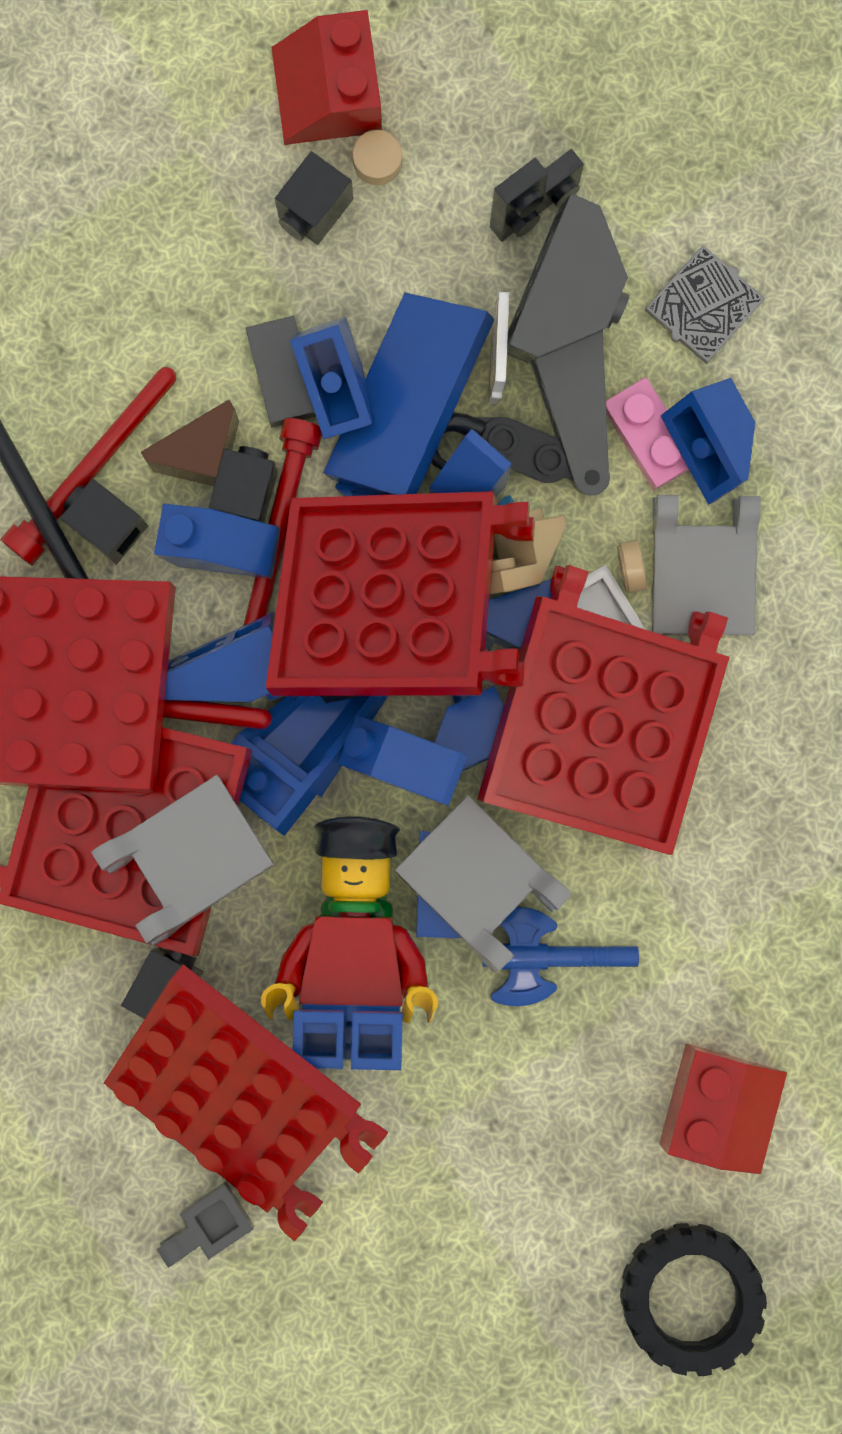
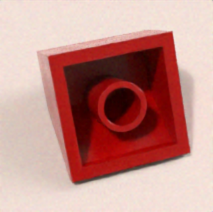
[271,10,382,145]
[659,1043,787,1174]

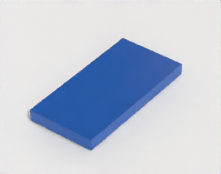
[323,292,494,495]

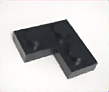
[489,148,584,242]

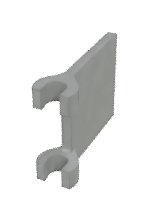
[652,495,761,635]
[91,775,275,946]
[394,796,572,972]

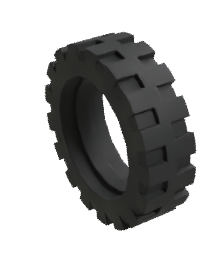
[620,1223,767,1376]

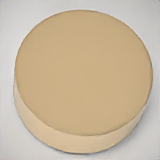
[352,130,402,185]
[617,540,647,593]

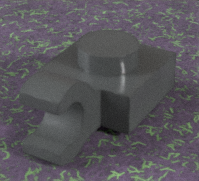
[157,1181,254,1268]

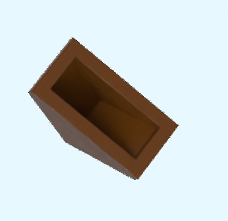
[141,400,239,486]

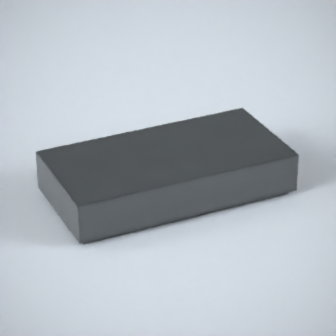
[245,315,316,428]

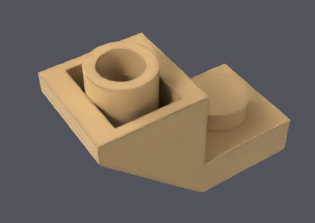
[490,509,566,594]

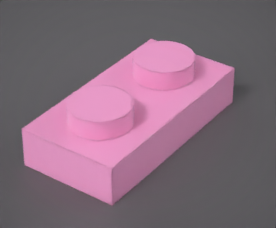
[606,377,689,491]

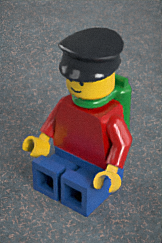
[261,816,438,1071]

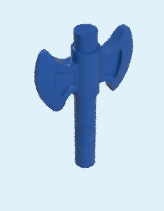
[482,906,639,1006]

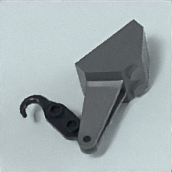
[431,193,630,495]

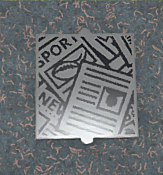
[645,245,765,364]

